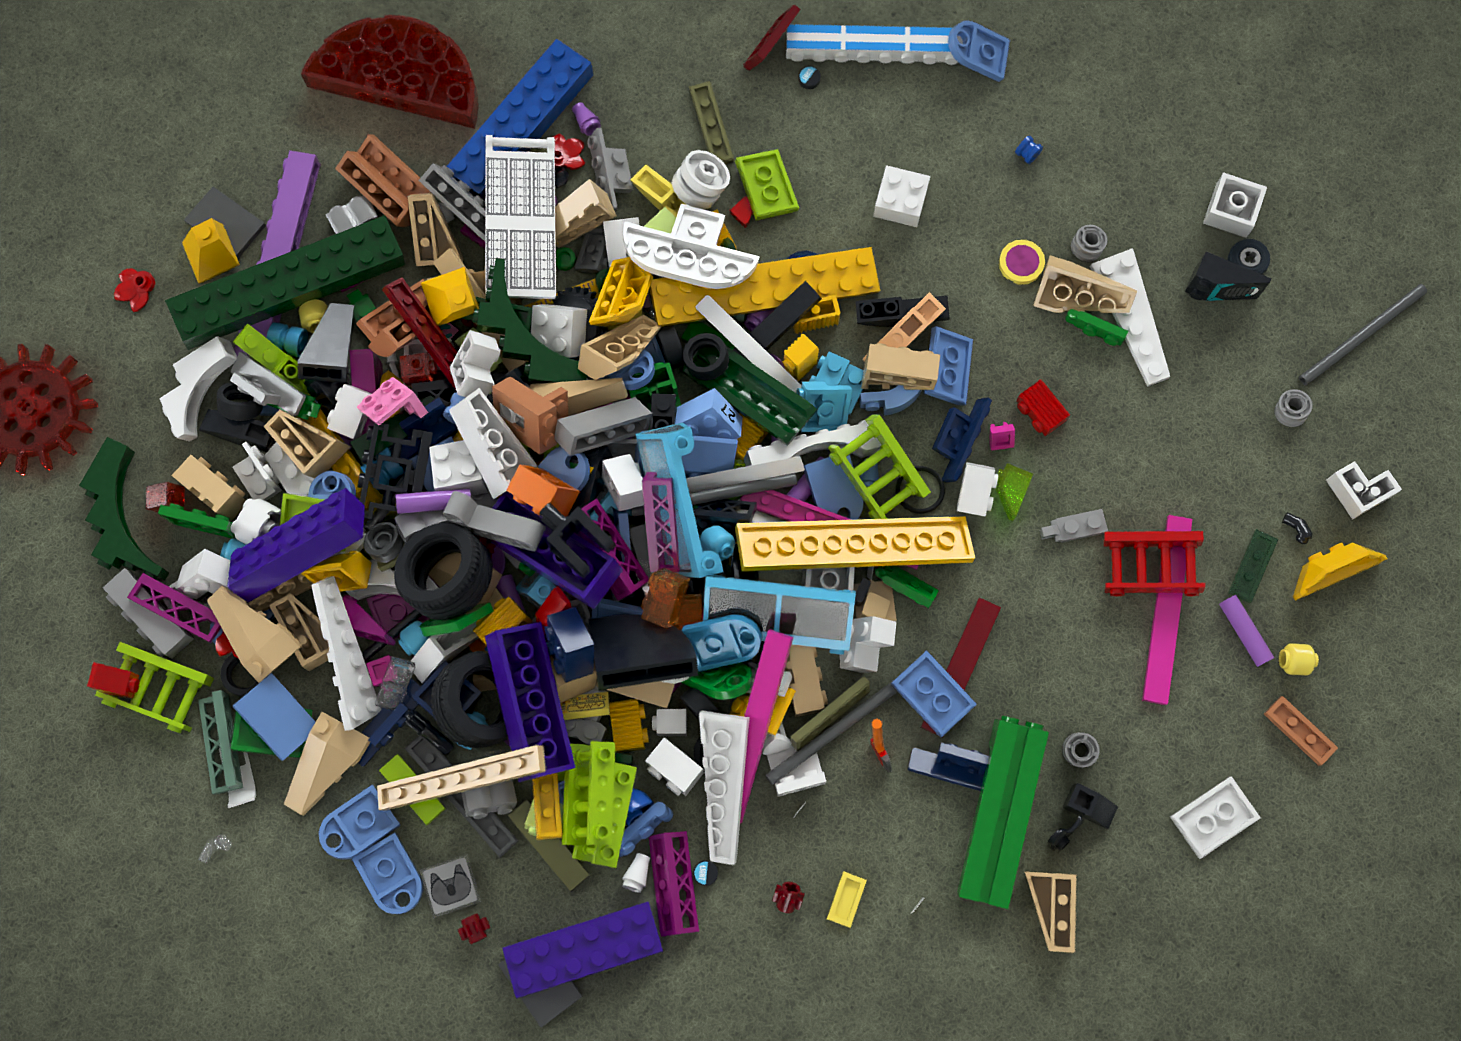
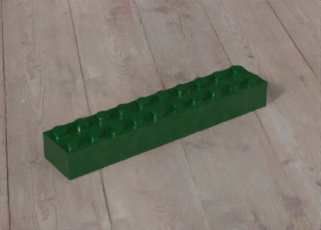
[165,215,405,350]

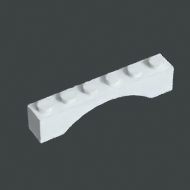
[744,420,881,482]

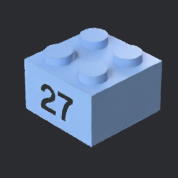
[675,388,743,439]

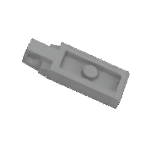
[1040,509,1108,543]

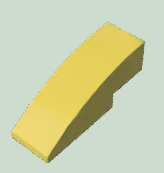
[630,165,686,217]

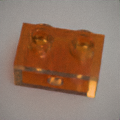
[641,568,690,628]

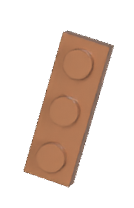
[1264,696,1338,766]

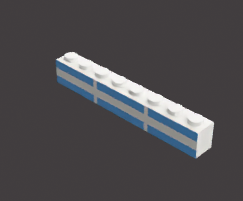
[786,24,963,65]

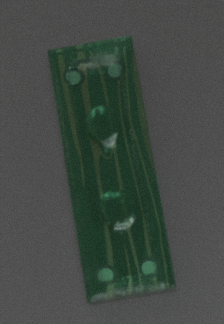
[1228,529,1279,603]

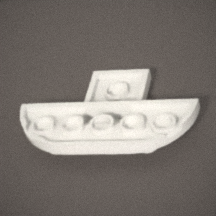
[623,204,760,289]

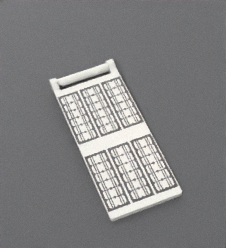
[485,135,556,299]

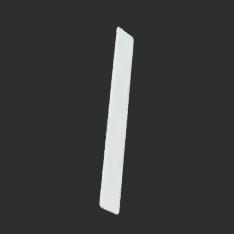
[696,295,802,393]
[686,456,805,493]

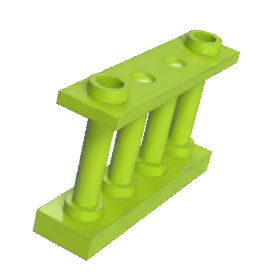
[828,414,931,519]
[95,642,214,734]
[562,741,615,846]
[572,763,637,868]

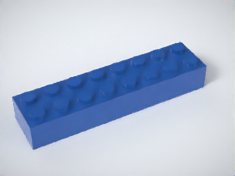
[447,39,593,200]

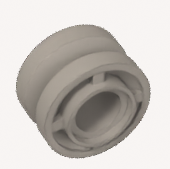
[1071,225,1107,262]
[1275,389,1312,427]
[1062,733,1100,768]

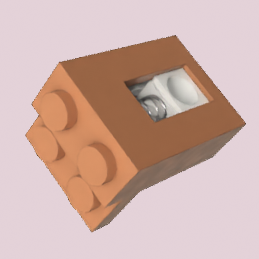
[492,377,568,454]

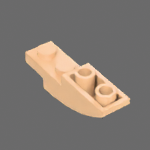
[862,292,946,362]

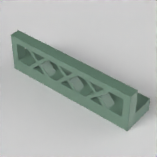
[198,690,243,795]

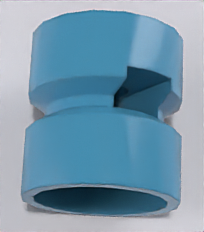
[266,322,308,358]
[361,448,405,491]

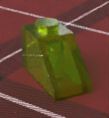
[995,463,1033,521]

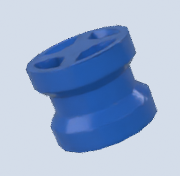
[1015,135,1043,165]

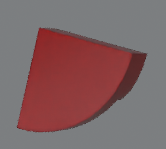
[730,196,752,228]

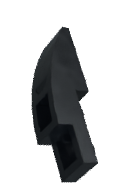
[855,295,950,327]
[199,409,276,452]

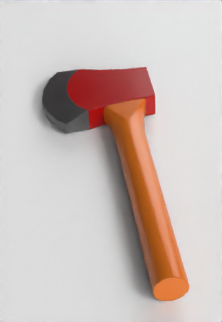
[870,719,892,772]

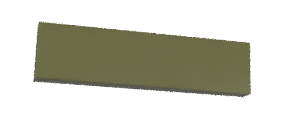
[689,81,734,164]
[791,676,870,751]
[508,799,590,891]

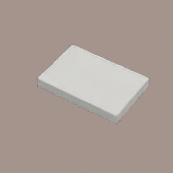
[1170,776,1261,859]

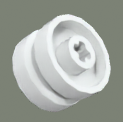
[672,150,730,210]

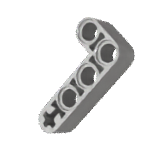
[443,491,546,551]

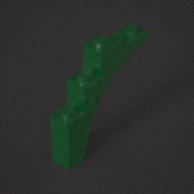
[473,258,587,384]
[79,437,169,581]

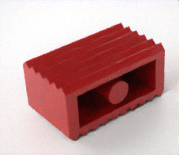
[1016,379,1070,436]

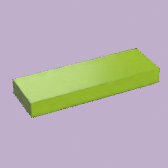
[379,754,446,825]

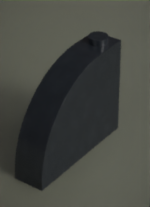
[588,614,698,690]

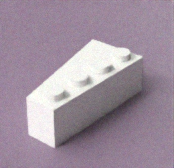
[449,388,537,499]

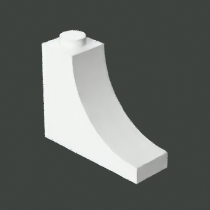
[408,621,479,684]

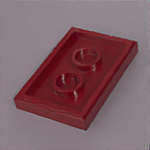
[743,5,801,71]

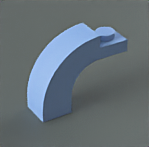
[859,385,922,415]

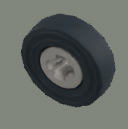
[1228,239,1270,274]

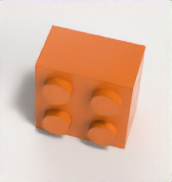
[506,464,580,517]

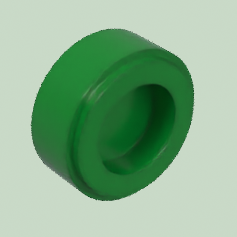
[556,247,576,271]

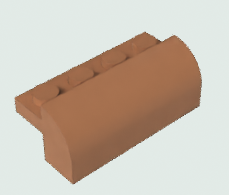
[335,134,431,227]
[356,279,432,357]

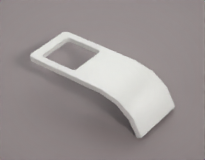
[219,748,256,808]

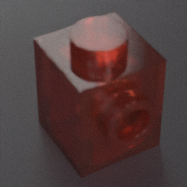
[399,352,437,386]
[146,482,185,512]

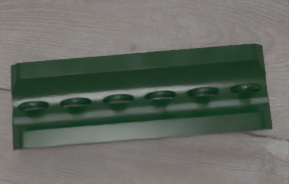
[680,346,817,446]

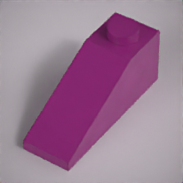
[342,595,396,646]

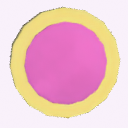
[999,240,1045,285]

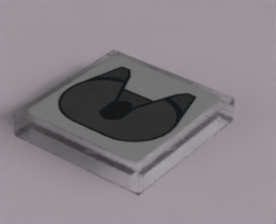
[420,854,482,918]

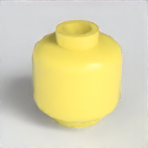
[298,299,328,333]
[1279,643,1319,676]

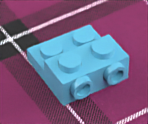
[809,352,863,415]
[796,381,852,432]

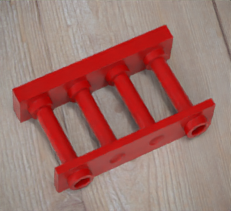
[1104,531,1205,597]

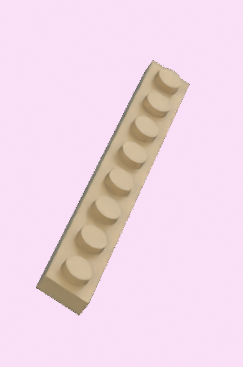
[377,745,546,811]

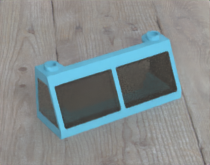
[703,575,856,654]

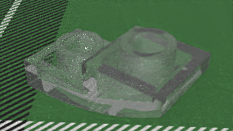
[375,656,415,711]

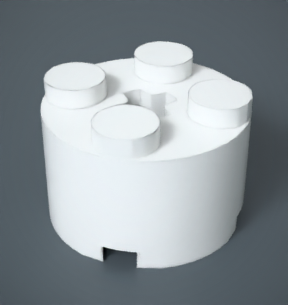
[231,499,281,545]

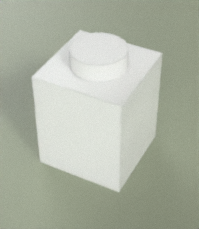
[652,709,687,736]

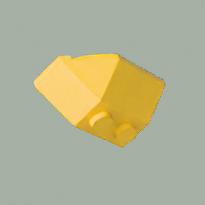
[589,257,653,327]
[1293,543,1387,601]

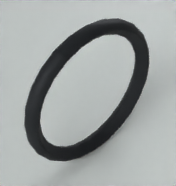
[895,466,945,514]

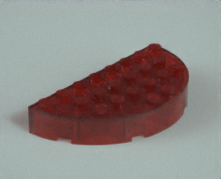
[301,15,479,129]

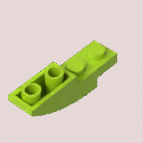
[233,324,309,394]

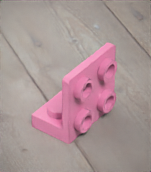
[357,377,428,425]

